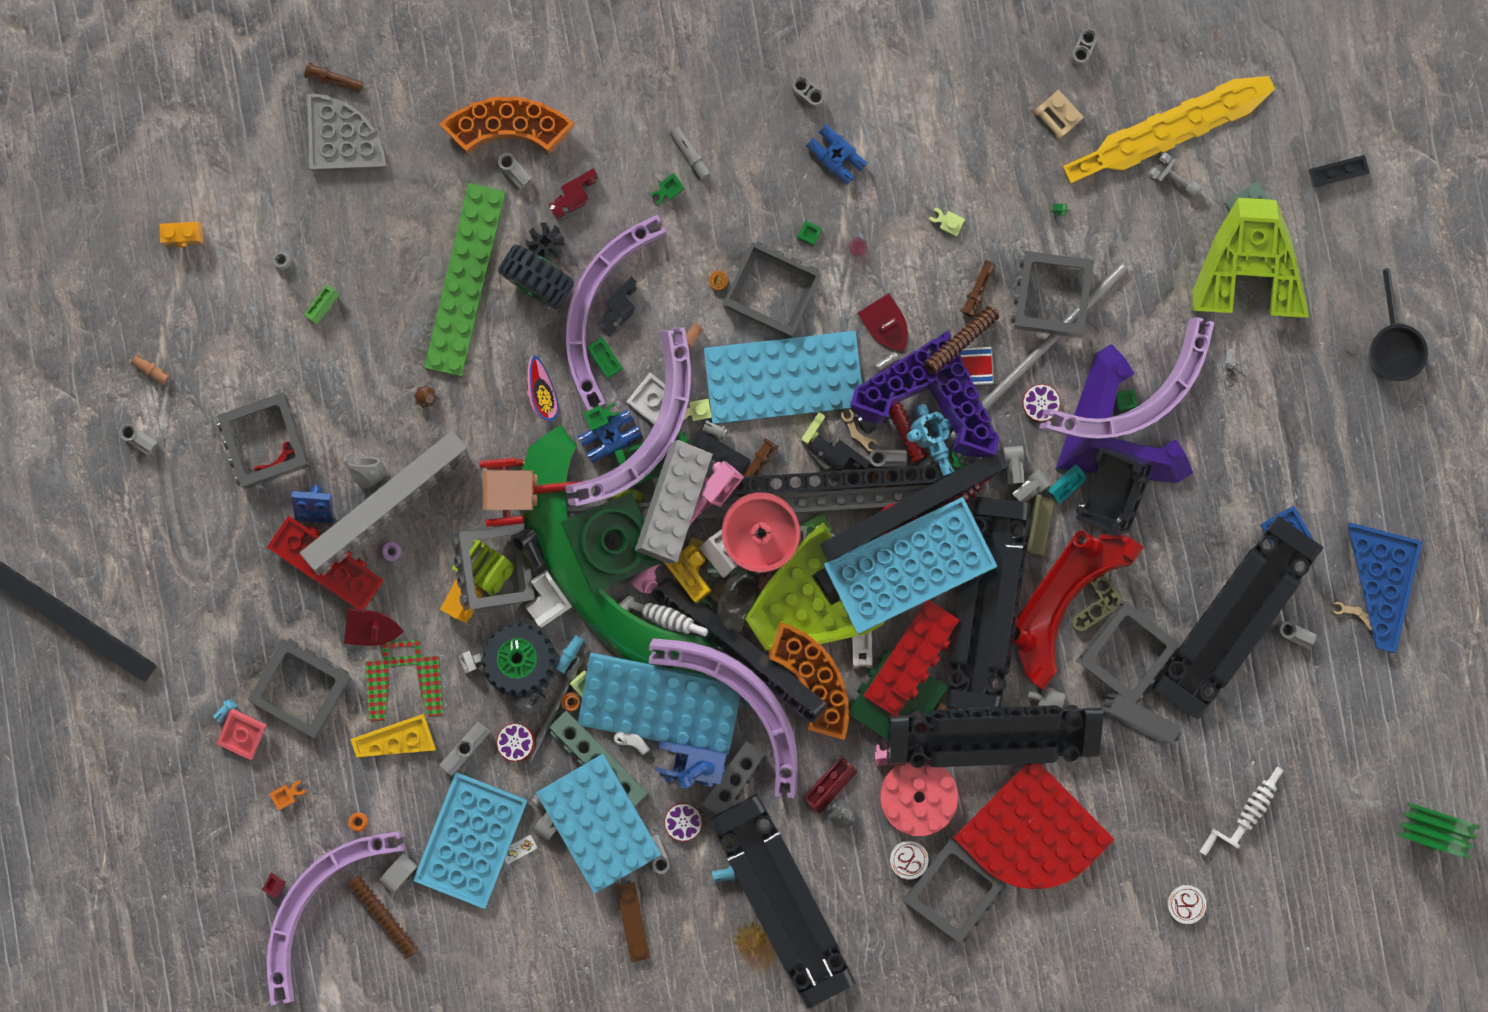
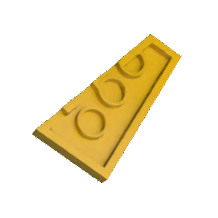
[350,714,436,757]

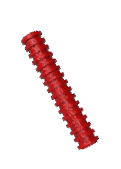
[888,402,927,462]

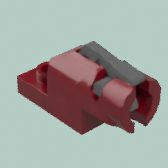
[548,168,598,221]

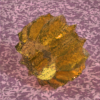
[734,921,767,955]

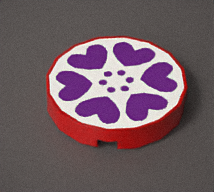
[1022,384,1061,422]
[496,723,535,762]
[664,803,703,842]

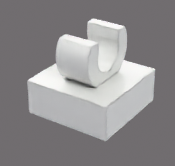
[458,651,481,674]

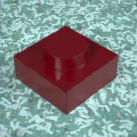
[262,872,286,899]

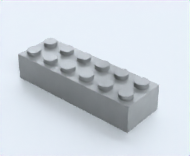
[635,440,713,564]

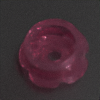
[848,237,867,256]

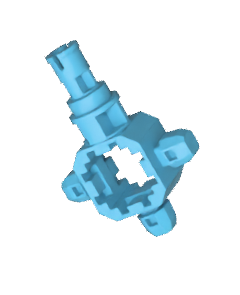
[907,404,954,477]

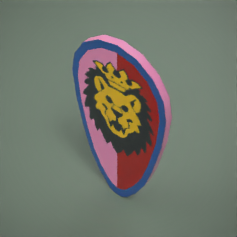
[527,355,559,422]

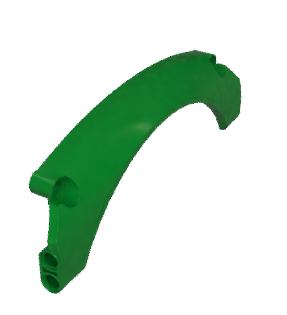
[519,425,720,675]

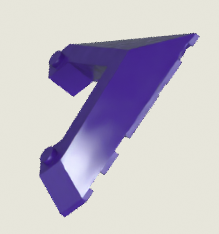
[850,330,999,457]
[1055,344,1193,483]

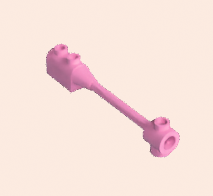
[630,461,744,594]

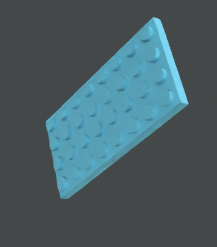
[704,331,862,424]
[823,497,997,634]
[578,653,741,755]

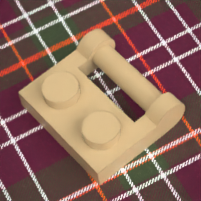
[1033,89,1084,140]

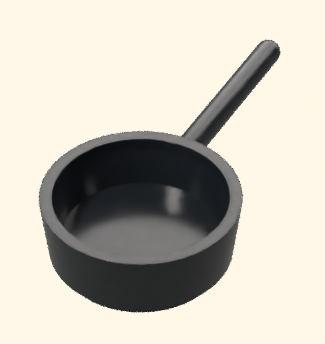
[1368,268,1428,381]

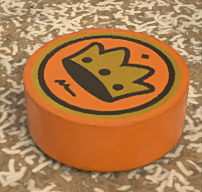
[709,271,728,290]

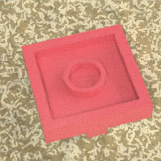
[216,709,267,760]

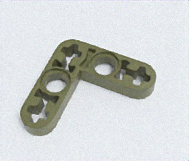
[1071,574,1122,631]

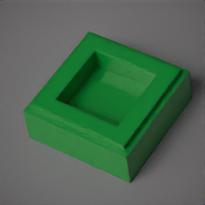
[797,220,822,247]
[1115,389,1138,412]

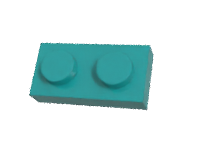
[1048,464,1087,504]

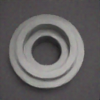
[272,251,291,270]

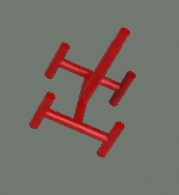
[480,457,584,527]

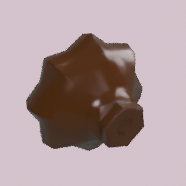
[414,385,437,408]

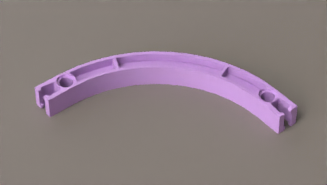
[566,215,667,411]
[1039,317,1214,439]
[565,327,691,506]
[649,639,798,798]
[267,831,405,1005]

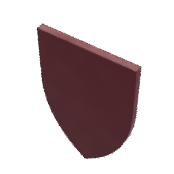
[857,293,908,351]
[344,609,404,646]

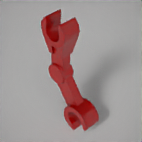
[253,441,294,471]

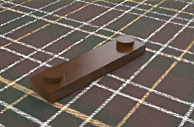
[616,882,650,962]

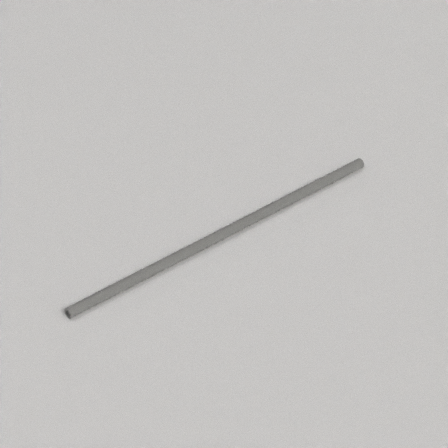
[882,264,1128,508]

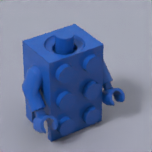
[654,740,726,788]

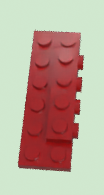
[267,516,385,610]
[864,600,959,716]

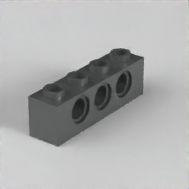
[702,740,766,814]

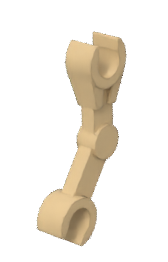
[841,410,878,452]
[1332,602,1371,631]

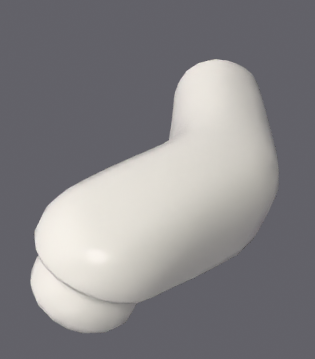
[614,732,650,755]

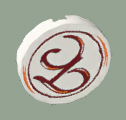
[890,840,929,879]
[1167,885,1206,924]

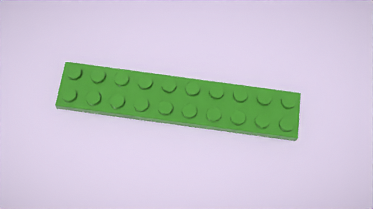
[424,183,506,377]

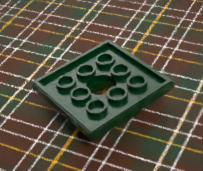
[561,492,662,593]

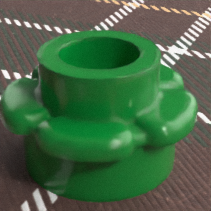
[1051,204,1070,216]

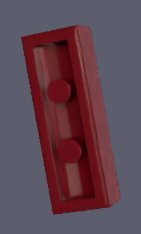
[802,756,858,814]

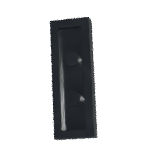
[1308,155,1370,188]
[691,430,749,474]

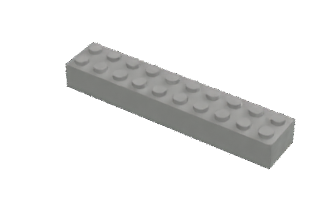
[300,431,468,575]

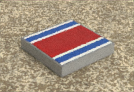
[960,346,994,386]

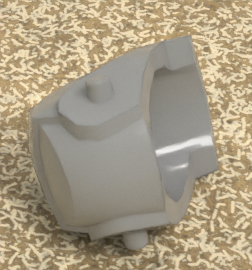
[343,453,385,489]

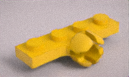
[664,544,712,603]

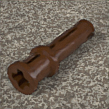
[304,62,363,93]
[960,260,996,318]
[736,438,779,491]

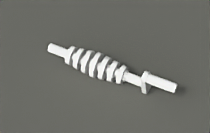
[619,595,708,636]
[1199,767,1283,856]

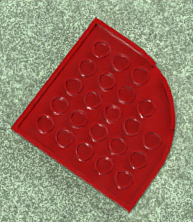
[953,763,1115,889]

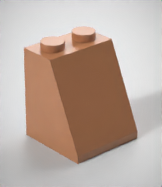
[483,470,538,510]

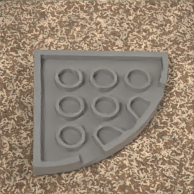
[307,94,387,171]

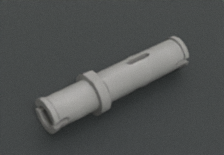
[669,126,711,180]

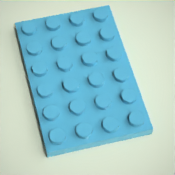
[536,753,662,894]
[413,772,528,909]

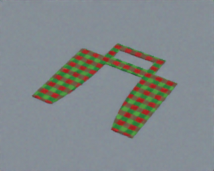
[365,640,443,721]

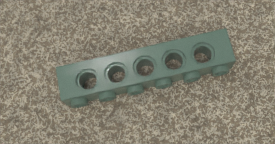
[550,711,648,807]

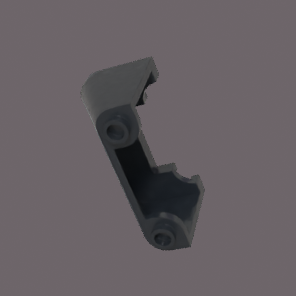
[1076,447,1153,536]

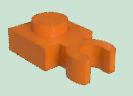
[269,780,306,811]

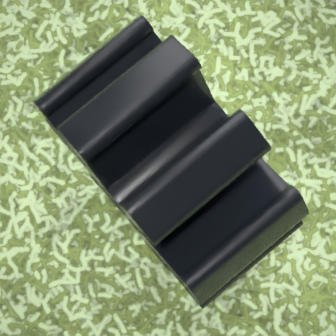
[526,222,566,262]

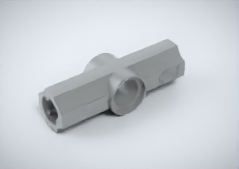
[439,721,490,776]

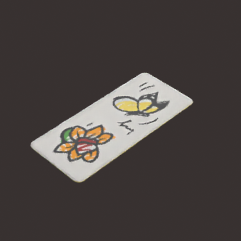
[505,835,537,864]

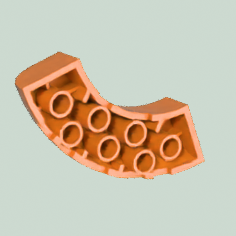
[439,96,574,155]
[769,622,849,740]

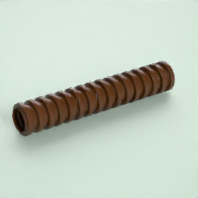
[924,306,1000,375]
[347,875,419,959]

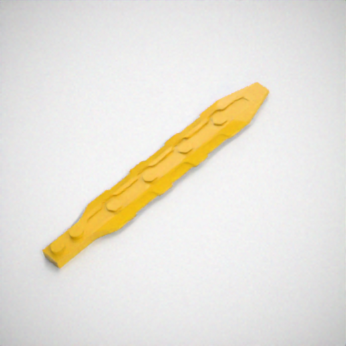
[1062,76,1275,184]

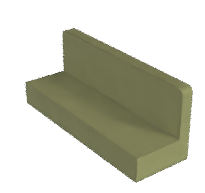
[1026,494,1055,556]

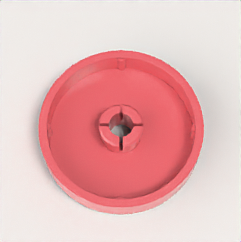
[722,493,800,572]
[880,763,958,836]

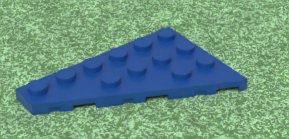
[1347,523,1423,653]

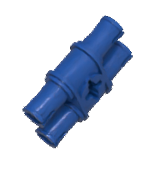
[805,124,868,186]
[577,409,642,464]

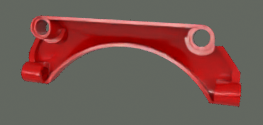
[1014,531,1144,690]

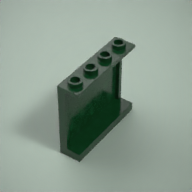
[848,649,948,740]

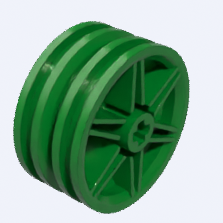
[1397,802,1481,860]

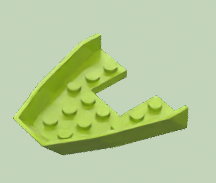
[1191,198,1309,318]
[745,522,885,651]

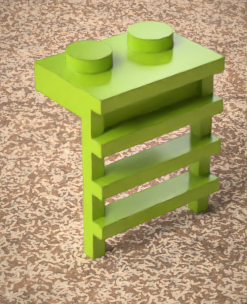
[452,540,515,596]

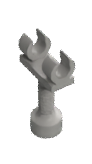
[1148,152,1201,198]

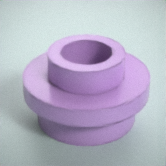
[382,542,401,561]

